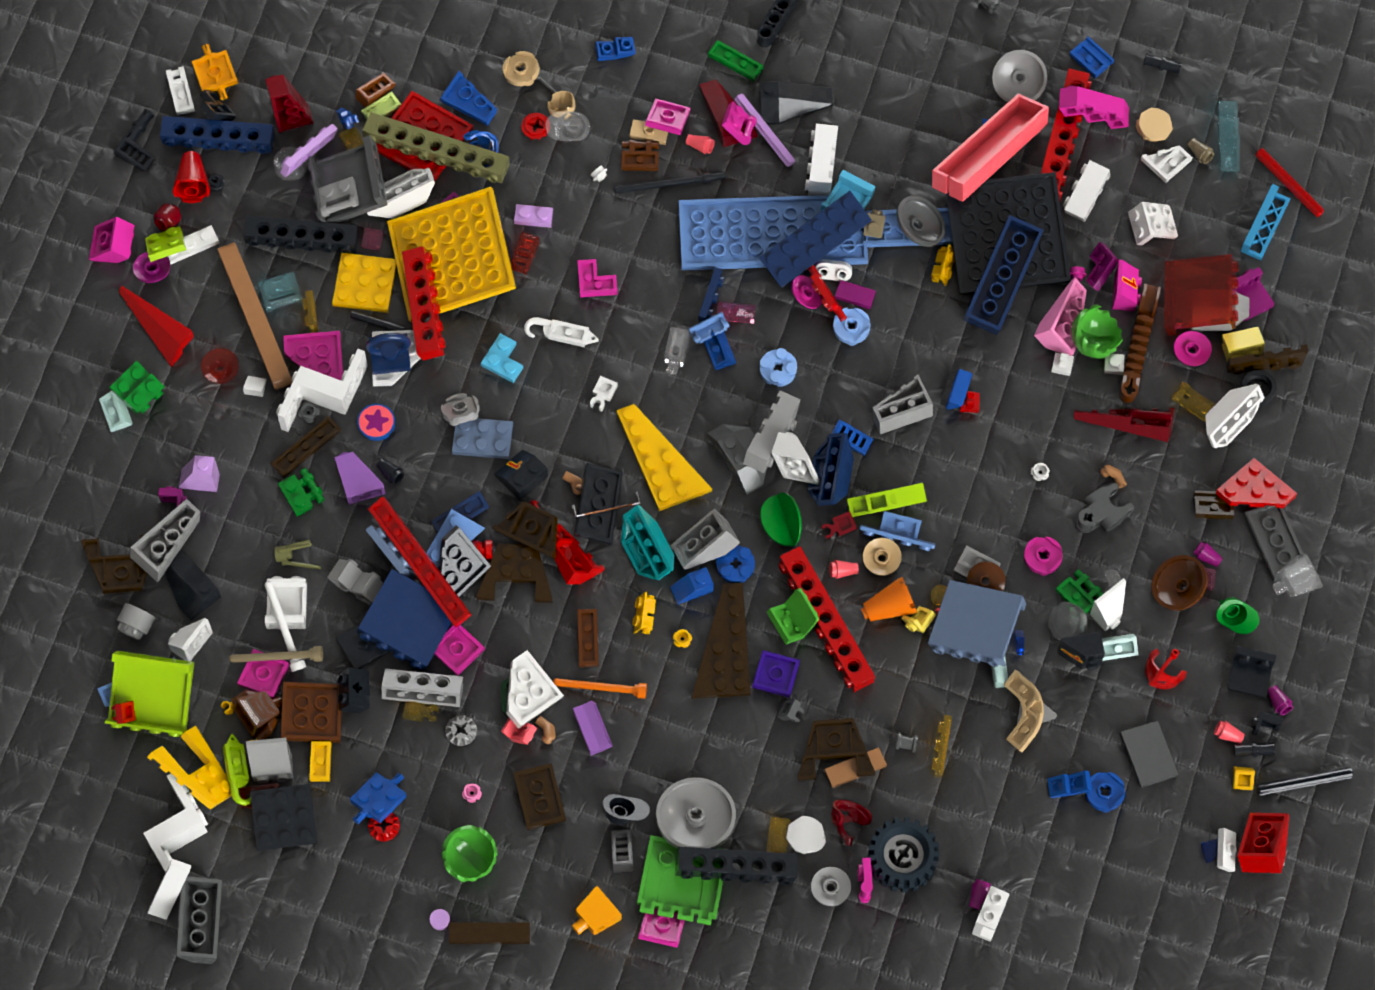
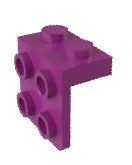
[1225,267,1274,321]

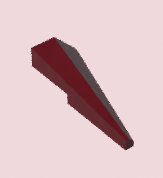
[1074,408,1175,442]

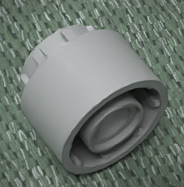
[117,603,155,640]

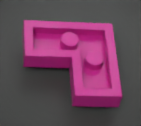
[577,259,618,297]

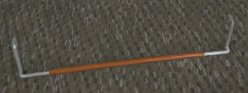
[572,492,640,517]

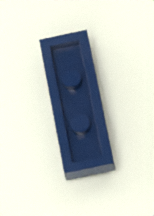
[698,267,725,324]
[430,491,489,533]

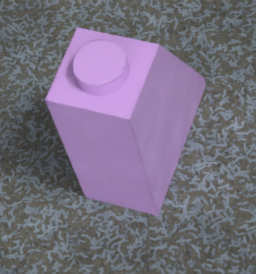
[179,455,220,492]

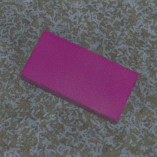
[835,280,876,310]

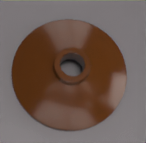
[967,561,1006,591]

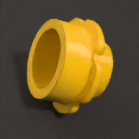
[673,629,692,648]

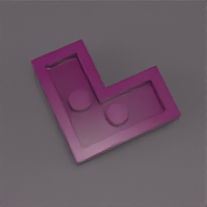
[1086,241,1119,291]

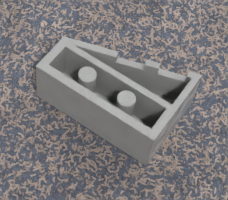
[873,375,933,434]

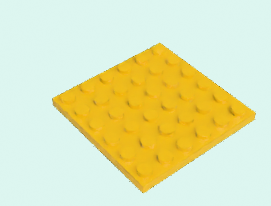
[387,187,516,323]

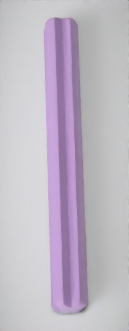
[735,94,795,167]

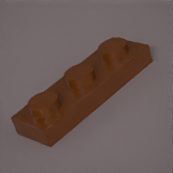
[577,609,599,667]

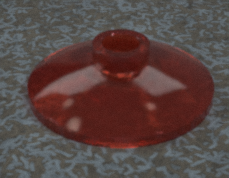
[201,348,239,384]

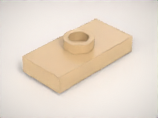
[630,119,668,145]

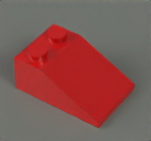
[1237,813,1289,873]

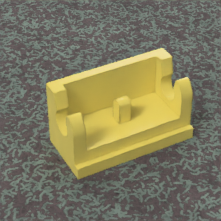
[1222,327,1265,362]

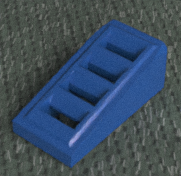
[832,420,873,456]

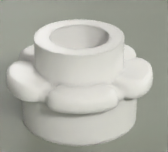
[591,165,607,182]
[1031,463,1050,481]

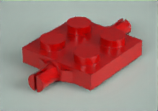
[808,265,847,322]

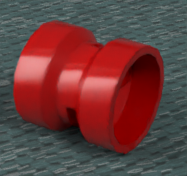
[472,540,493,559]

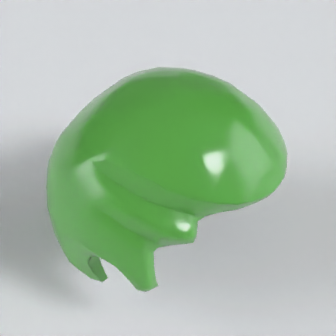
[1071,304,1123,359]
[441,825,497,882]

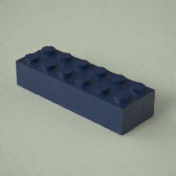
[759,191,872,288]
[963,215,1044,335]

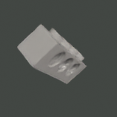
[381,669,463,707]

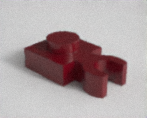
[821,511,857,539]

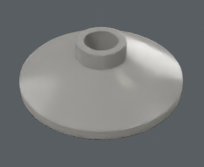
[811,867,851,906]

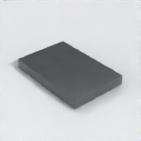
[1120,721,1178,788]

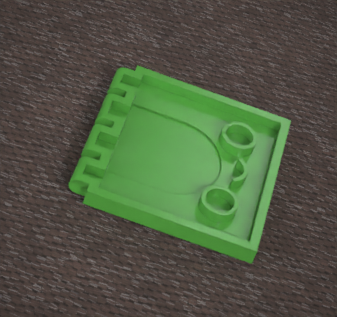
[637,835,723,925]

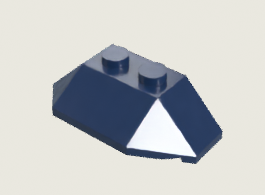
[807,433,854,506]

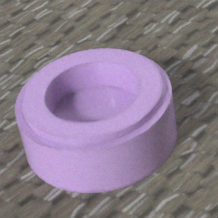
[430,909,450,930]

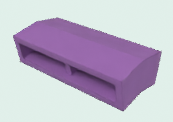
[573,700,613,756]

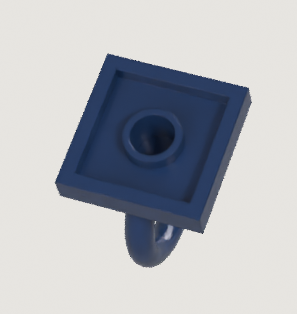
[366,333,411,375]

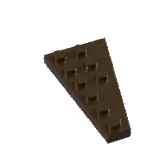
[692,583,751,699]

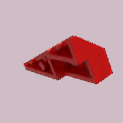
[118,286,194,367]
[529,500,605,585]

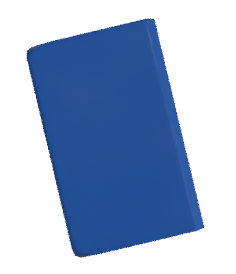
[704,331,736,370]
[945,369,972,410]

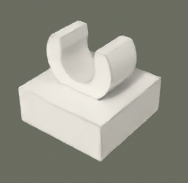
[1051,353,1074,376]

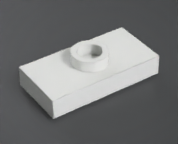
[1217,828,1236,872]

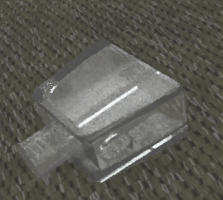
[664,327,690,374]
[1273,554,1323,597]

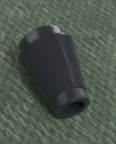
[376,458,405,485]

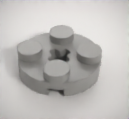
[441,393,480,426]

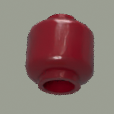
[153,203,182,231]

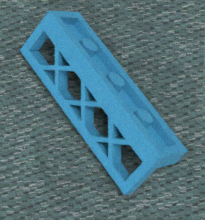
[1240,184,1291,260]

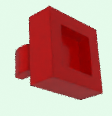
[960,391,980,413]
[111,701,136,724]

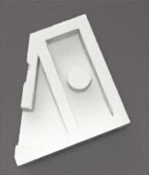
[1141,146,1193,183]

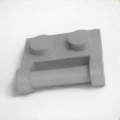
[318,177,359,217]

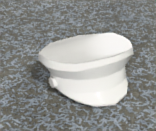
[786,816,826,854]

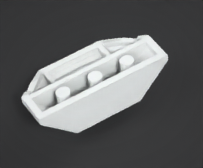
[367,168,435,219]
[1205,384,1264,448]

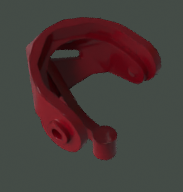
[831,799,872,846]

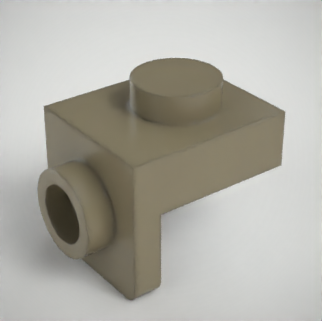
[863,209,886,239]

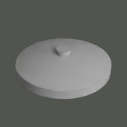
[656,778,736,849]

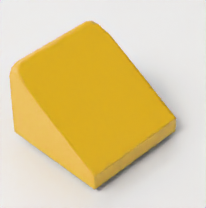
[1233,766,1255,790]

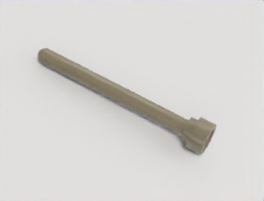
[229,646,323,662]

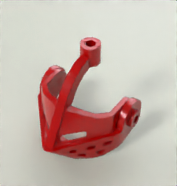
[1145,648,1188,690]

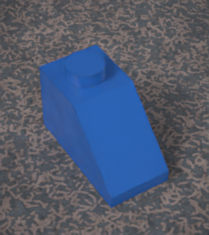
[670,567,714,605]

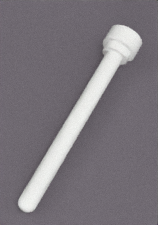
[265,581,306,672]

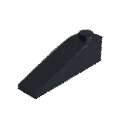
[759,81,833,125]

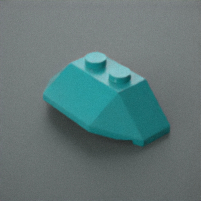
[621,505,674,580]

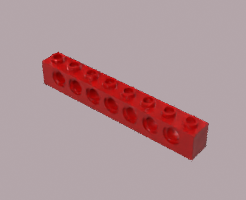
[1041,68,1092,201]
[778,546,875,693]

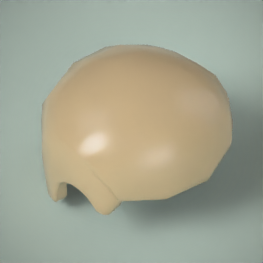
[548,91,576,119]

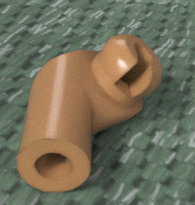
[1100,465,1127,488]
[562,471,582,495]

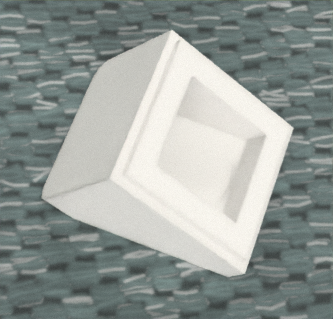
[243,376,267,397]

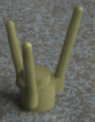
[275,540,321,570]

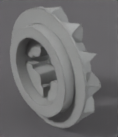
[445,715,477,746]

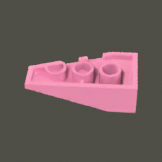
[1034,277,1087,356]

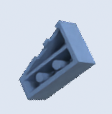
[426,509,485,568]

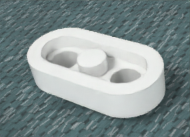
[815,259,852,281]

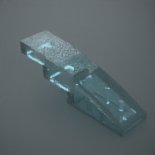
[1218,101,1240,172]

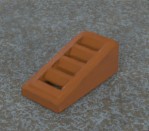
[355,73,396,108]

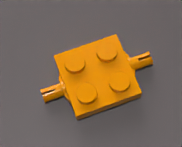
[192,44,238,100]

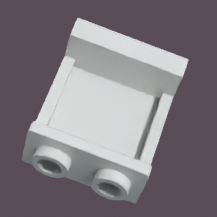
[265,576,307,629]
[972,886,1009,942]

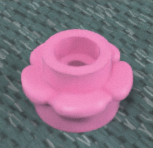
[462,784,482,803]

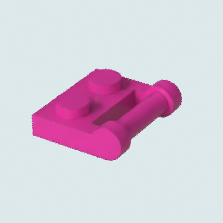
[721,102,757,145]
[857,858,873,903]

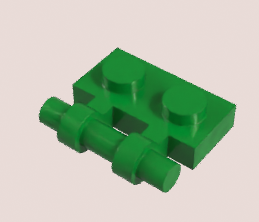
[278,468,325,517]
[1055,569,1103,618]

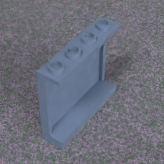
[928,580,1026,667]

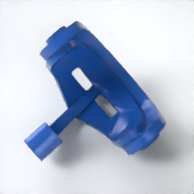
[463,130,499,167]

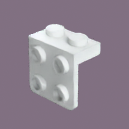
[1128,202,1178,245]

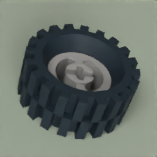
[868,817,939,893]

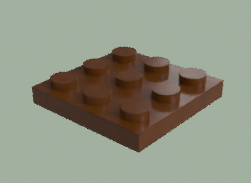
[281,682,341,743]

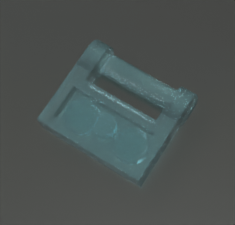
[258,272,303,312]

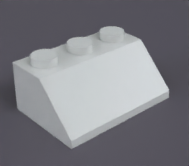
[771,432,820,485]

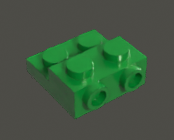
[109,361,165,414]

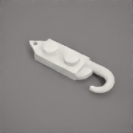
[524,317,599,347]

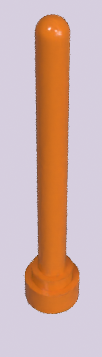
[553,678,647,699]

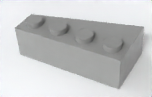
[743,391,801,473]

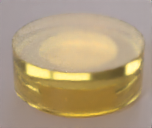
[931,585,947,605]

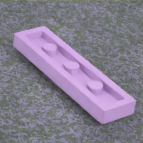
[280,124,338,177]

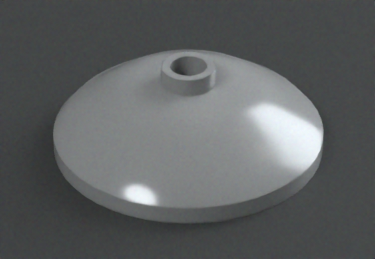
[992,50,1047,102]

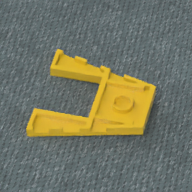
[147,725,231,810]

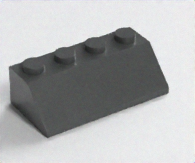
[176,876,222,964]

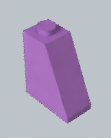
[335,452,385,505]

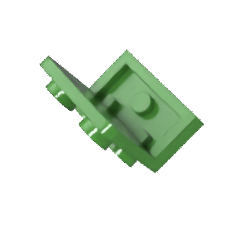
[766,588,819,644]

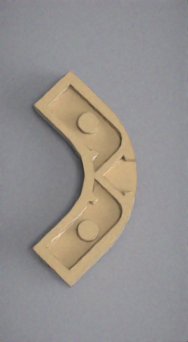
[1004,670,1044,752]

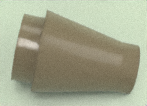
[1187,138,1214,164]

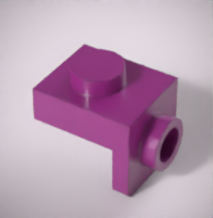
[158,486,187,507]

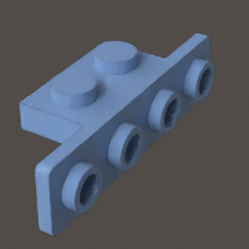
[859,511,936,551]

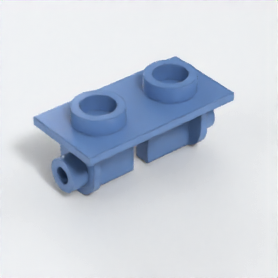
[689,312,730,344]

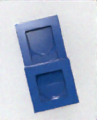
[1048,770,1092,798]

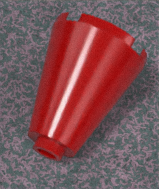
[173,151,210,203]

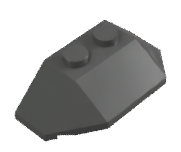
[707,424,767,495]

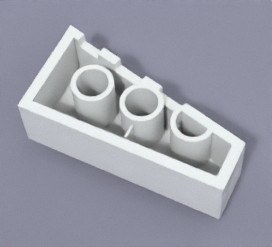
[805,124,838,196]

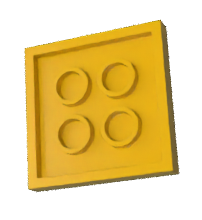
[332,253,397,313]

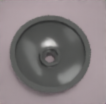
[896,196,945,247]

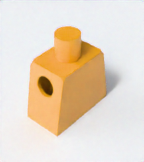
[571,886,622,935]

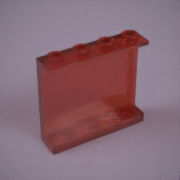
[1164,254,1239,336]

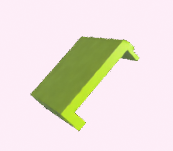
[105,651,194,737]

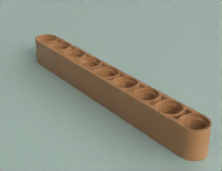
[217,242,293,391]

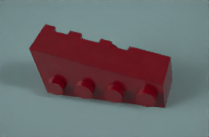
[265,74,314,133]

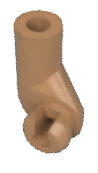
[535,716,556,744]

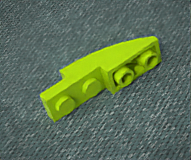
[847,483,927,517]

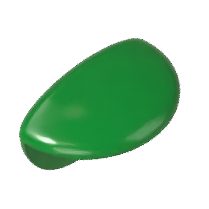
[760,492,802,547]

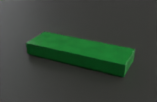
[708,40,764,82]

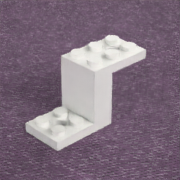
[276,349,368,432]
[143,774,208,873]

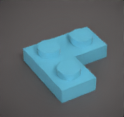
[481,333,523,383]

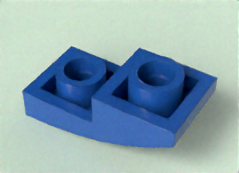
[595,37,636,61]

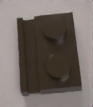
[1194,490,1234,520]

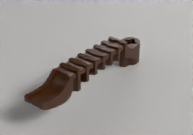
[1119,284,1161,403]

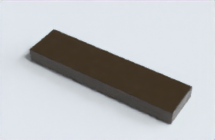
[270,416,341,478]
[449,922,530,944]

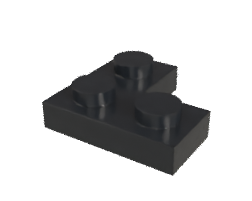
[200,90,236,121]

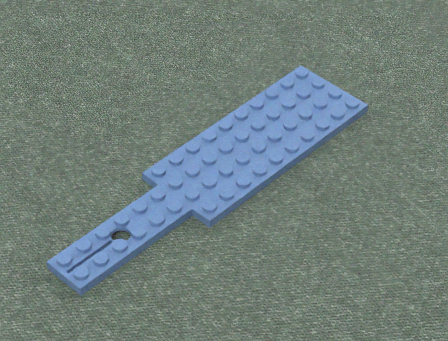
[679,195,952,270]

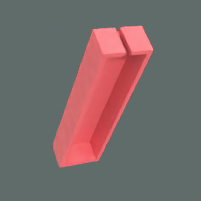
[932,93,1049,202]

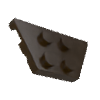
[492,501,558,559]

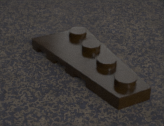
[1226,344,1308,374]

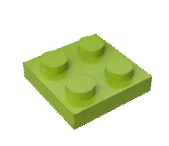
[145,226,186,262]

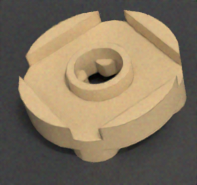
[503,51,540,86]

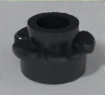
[208,174,224,192]

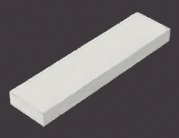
[148,859,191,920]

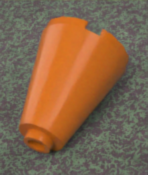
[861,577,917,621]

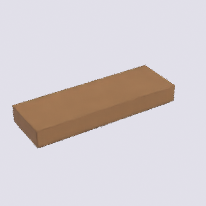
[824,747,887,788]

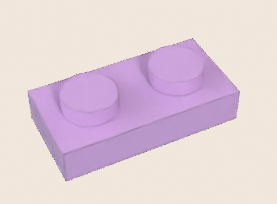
[514,204,553,228]

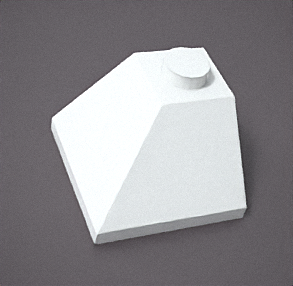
[1090,578,1126,631]
[168,618,213,661]

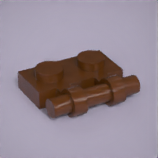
[621,140,659,171]

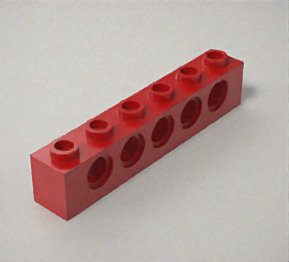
[402,246,446,361]

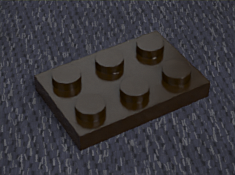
[513,763,566,830]

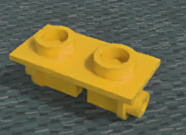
[931,244,955,286]
[632,592,656,634]

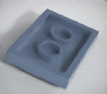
[452,418,513,459]
[366,525,416,580]

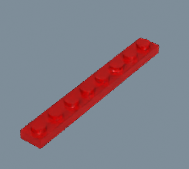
[368,496,472,627]

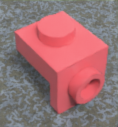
[501,718,537,745]

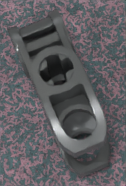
[1076,483,1135,533]

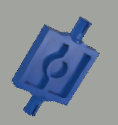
[350,772,407,824]

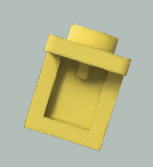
[901,606,936,633]

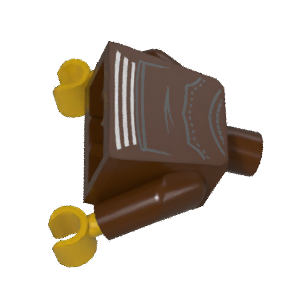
[221,690,282,741]

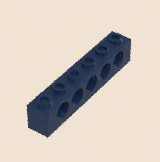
[160,116,275,154]

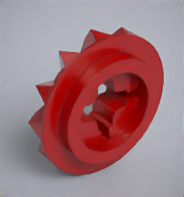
[521,113,551,140]
[368,812,400,842]

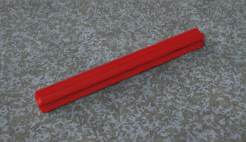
[1256,148,1324,217]

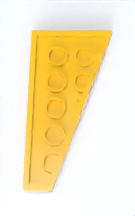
[616,404,712,511]

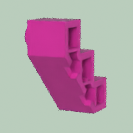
[1059,86,1129,129]

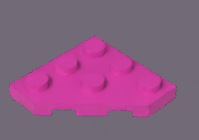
[283,331,343,380]

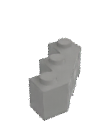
[327,559,383,606]

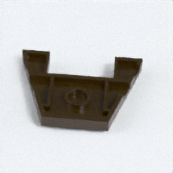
[81,535,147,594]
[477,544,553,603]
[798,718,875,781]

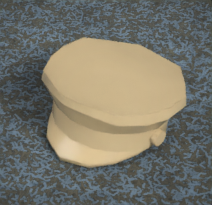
[1136,108,1173,142]

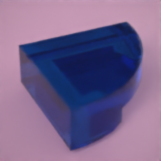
[1015,630,1025,655]
[1201,839,1218,863]

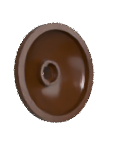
[1152,555,1208,611]

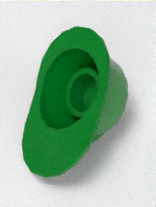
[1216,597,1259,634]

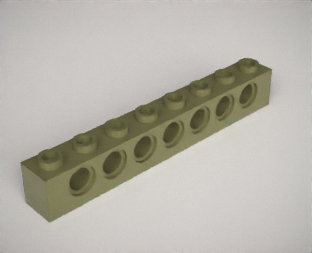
[362,112,510,184]

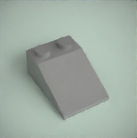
[671,509,740,570]
[246,738,293,784]

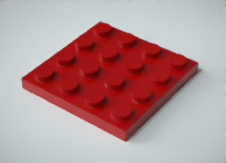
[376,91,474,182]

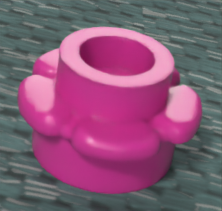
[1070,266,1086,281]

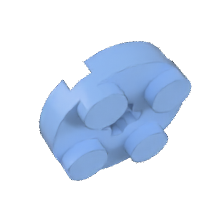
[833,308,870,346]
[760,348,797,387]

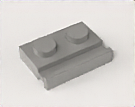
[954,545,1001,585]

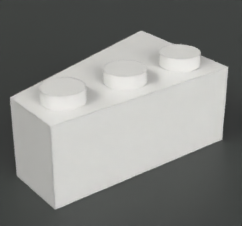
[1063,160,1111,222]

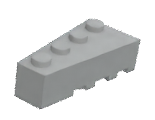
[130,499,200,582]

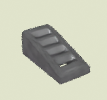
[611,829,633,873]

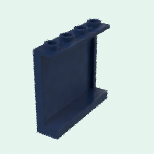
[356,569,451,670]

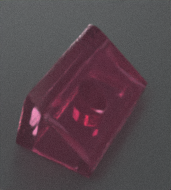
[717,302,756,324]

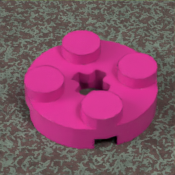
[1023,537,1063,576]

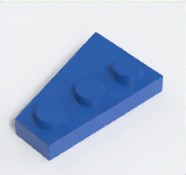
[440,71,497,126]

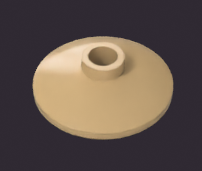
[863,538,901,576]

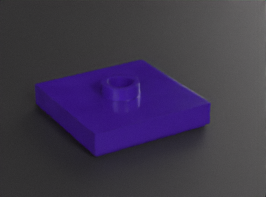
[752,650,800,698]

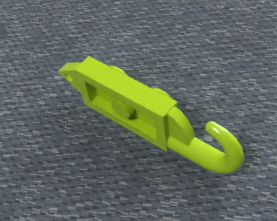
[222,734,251,806]

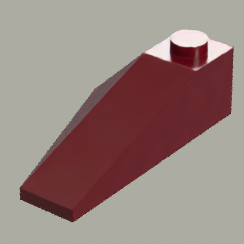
[699,79,758,148]

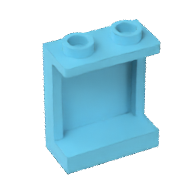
[820,170,875,212]

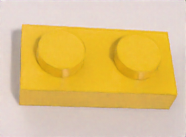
[309,741,332,782]

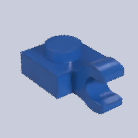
[336,108,359,130]

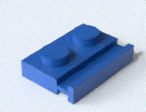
[1069,36,1114,79]

